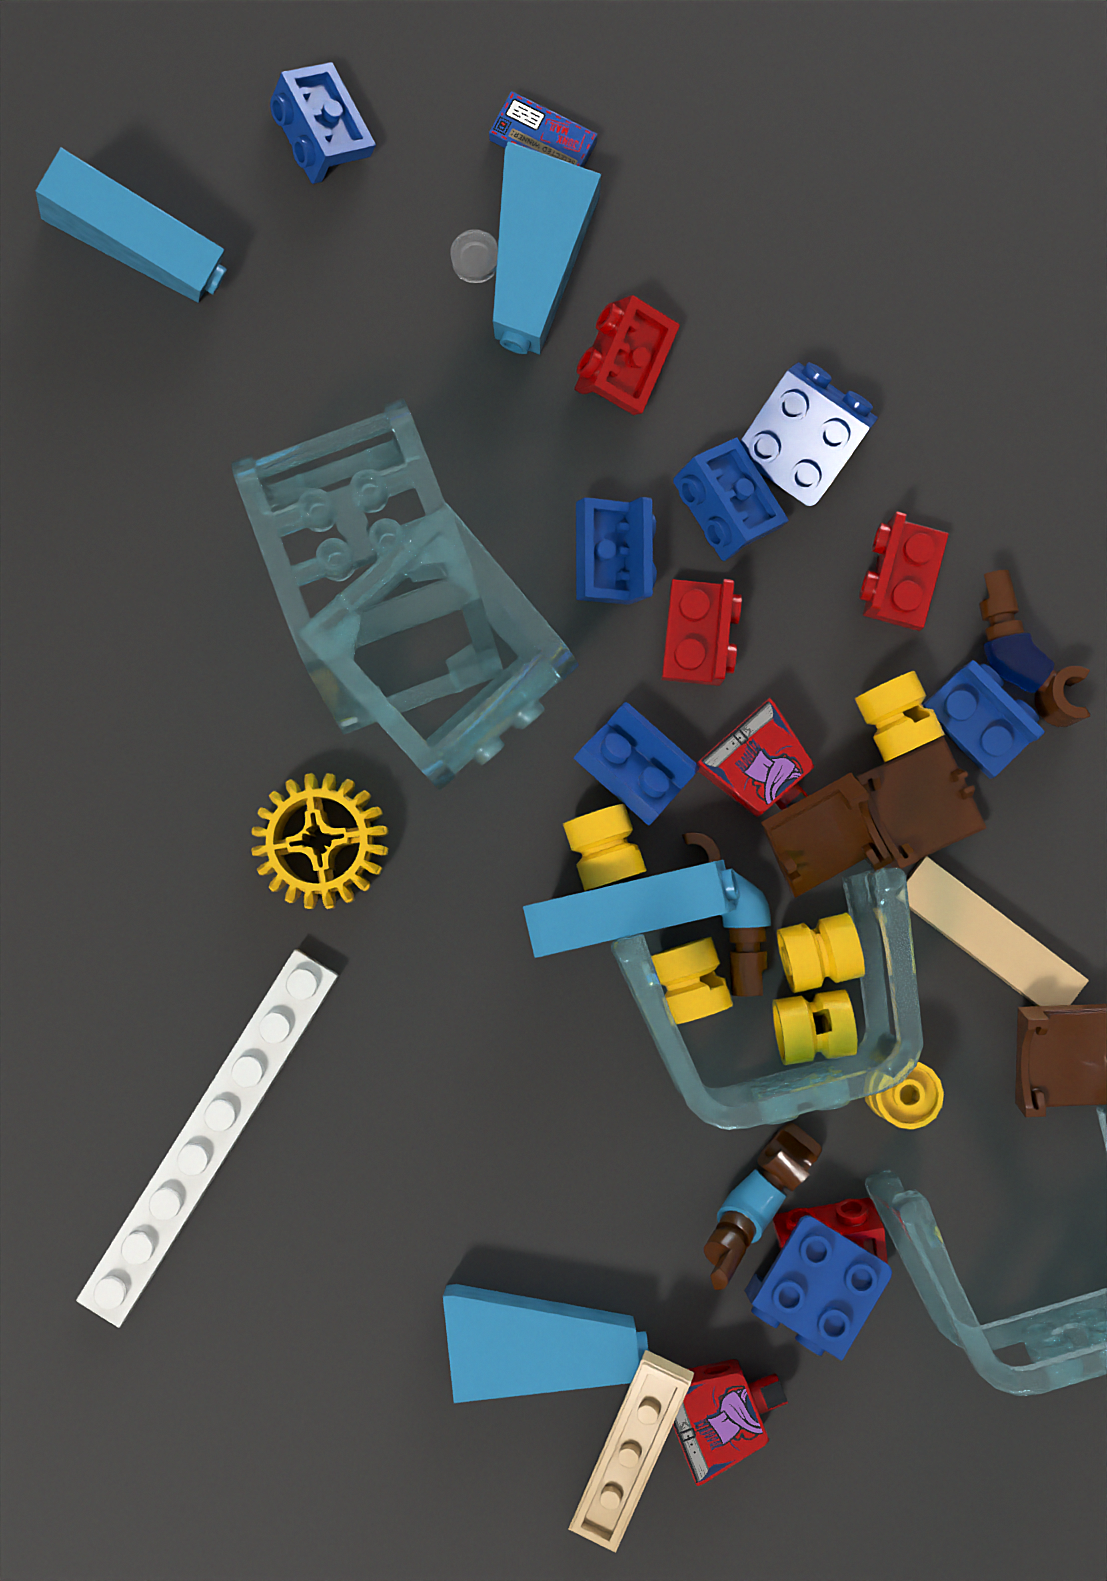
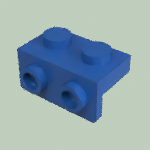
[576,497,657,605]

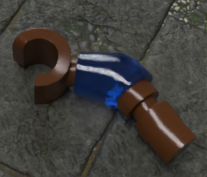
[979,570,1091,727]

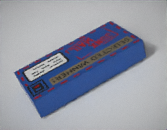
[489,91,597,167]

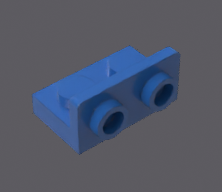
[270,62,376,184]
[673,437,789,561]
[923,660,1045,779]
[573,702,699,826]

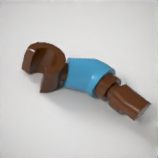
[682,832,771,997]
[704,1122,822,1290]

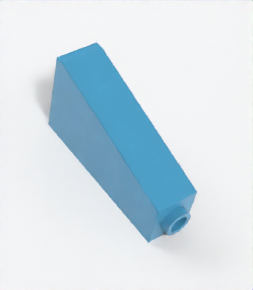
[493,141,601,355]
[35,147,227,303]
[523,860,740,958]
[443,1284,649,1403]

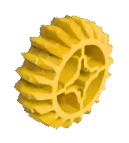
[251,773,388,909]

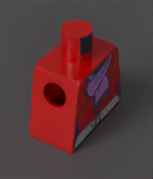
[697,698,814,817]
[673,1359,788,1486]

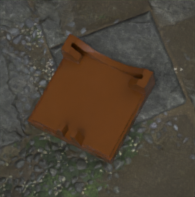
[855,737,987,870]
[761,772,893,898]
[1015,1004,1107,1117]

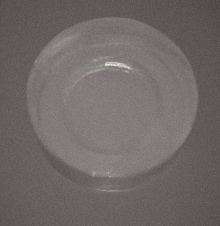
[450,229,498,283]

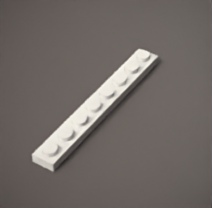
[76,949,340,1328]

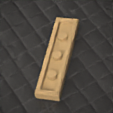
[893,856,1089,1006]
[568,1350,694,1553]

